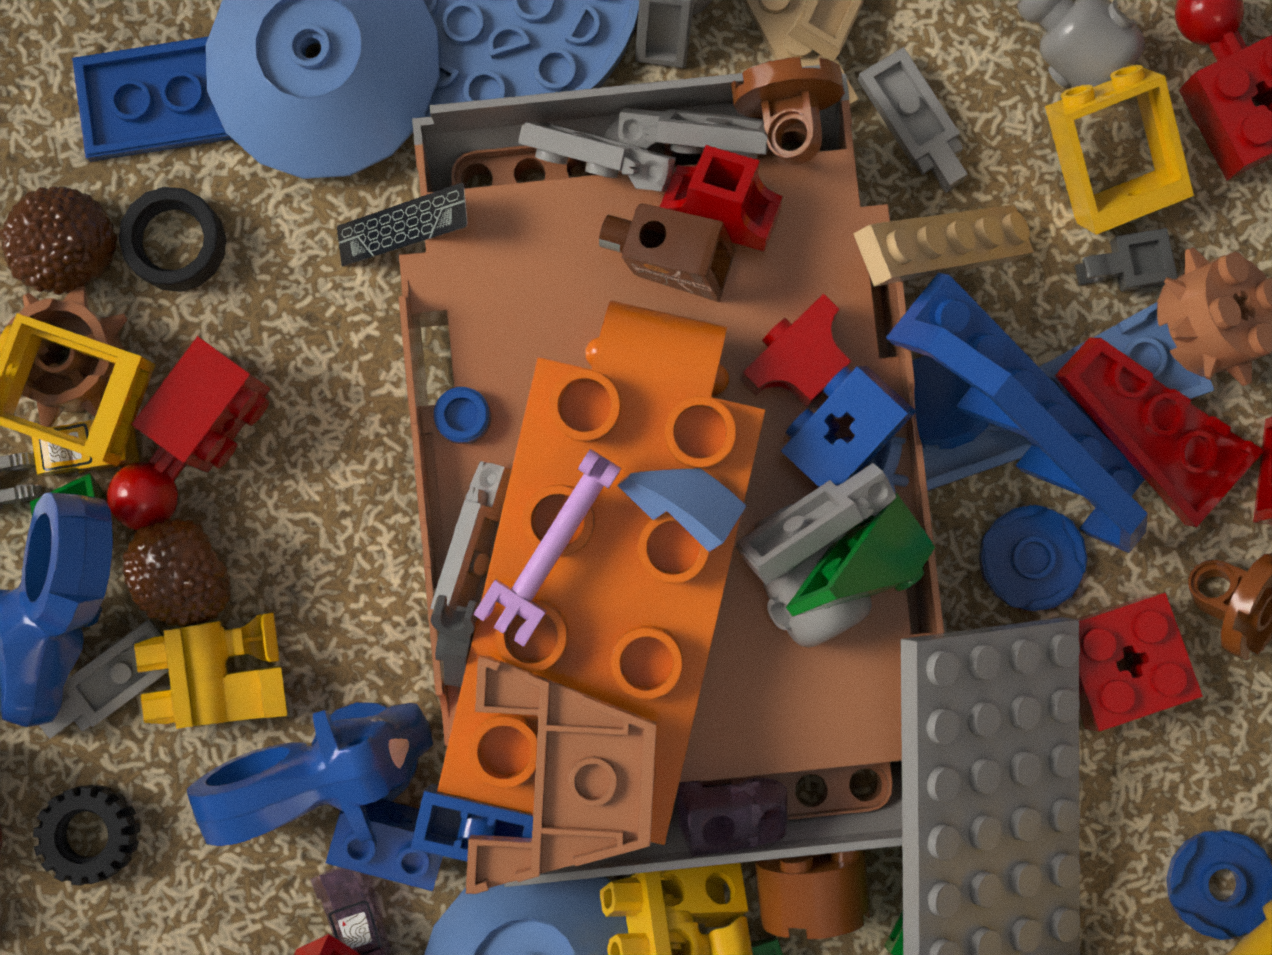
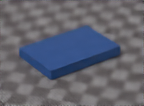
[72,36,232,162]

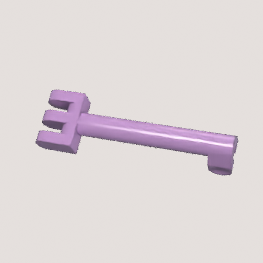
[473,449,622,647]

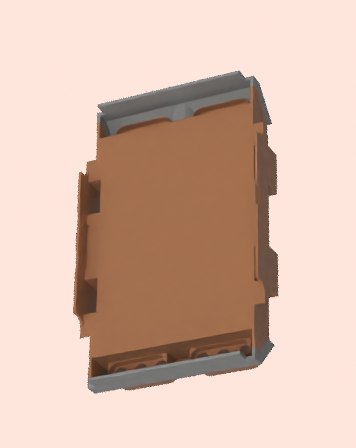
[398,65,944,887]

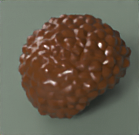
[0,186,117,295]
[122,518,231,627]

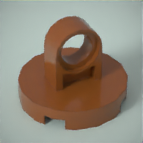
[731,57,845,165]
[1188,553,1272,661]

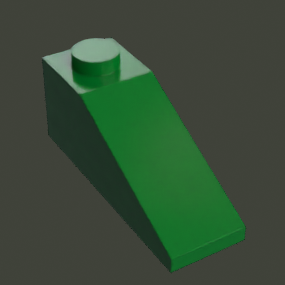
[786,493,935,617]

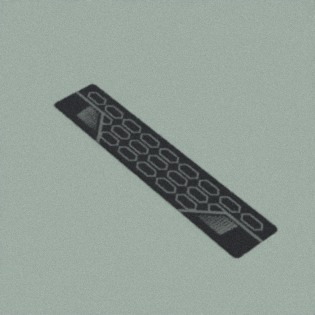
[337,183,468,266]

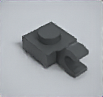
[1075,228,1178,292]
[431,595,479,687]

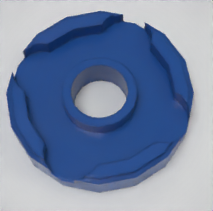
[1166,829,1272,940]

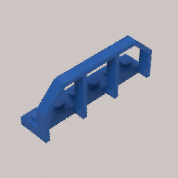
[886,272,1148,553]

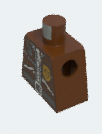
[599,203,736,302]

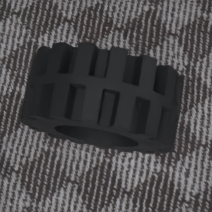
[33,785,140,886]

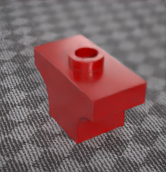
[659,145,783,252]
[740,293,851,408]

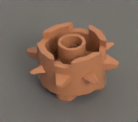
[1157,247,1272,386]
[0,286,128,427]

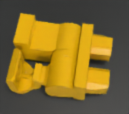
[134,612,287,729]
[600,863,753,955]

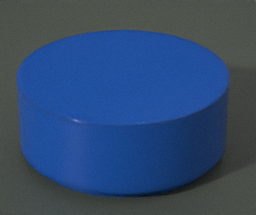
[434,387,491,444]

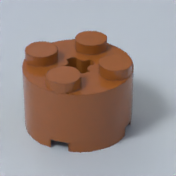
[755,850,871,939]

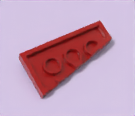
[1055,337,1264,527]

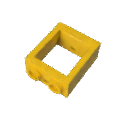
[1045,65,1194,235]
[0,313,156,466]

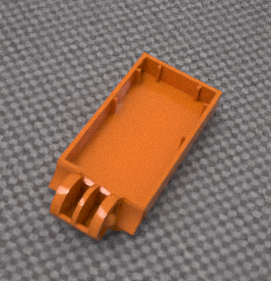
[437,300,766,845]

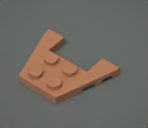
[466,655,657,894]

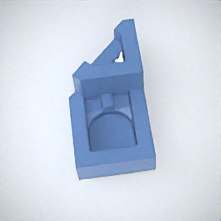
[617,468,746,552]

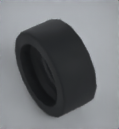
[119,187,226,292]

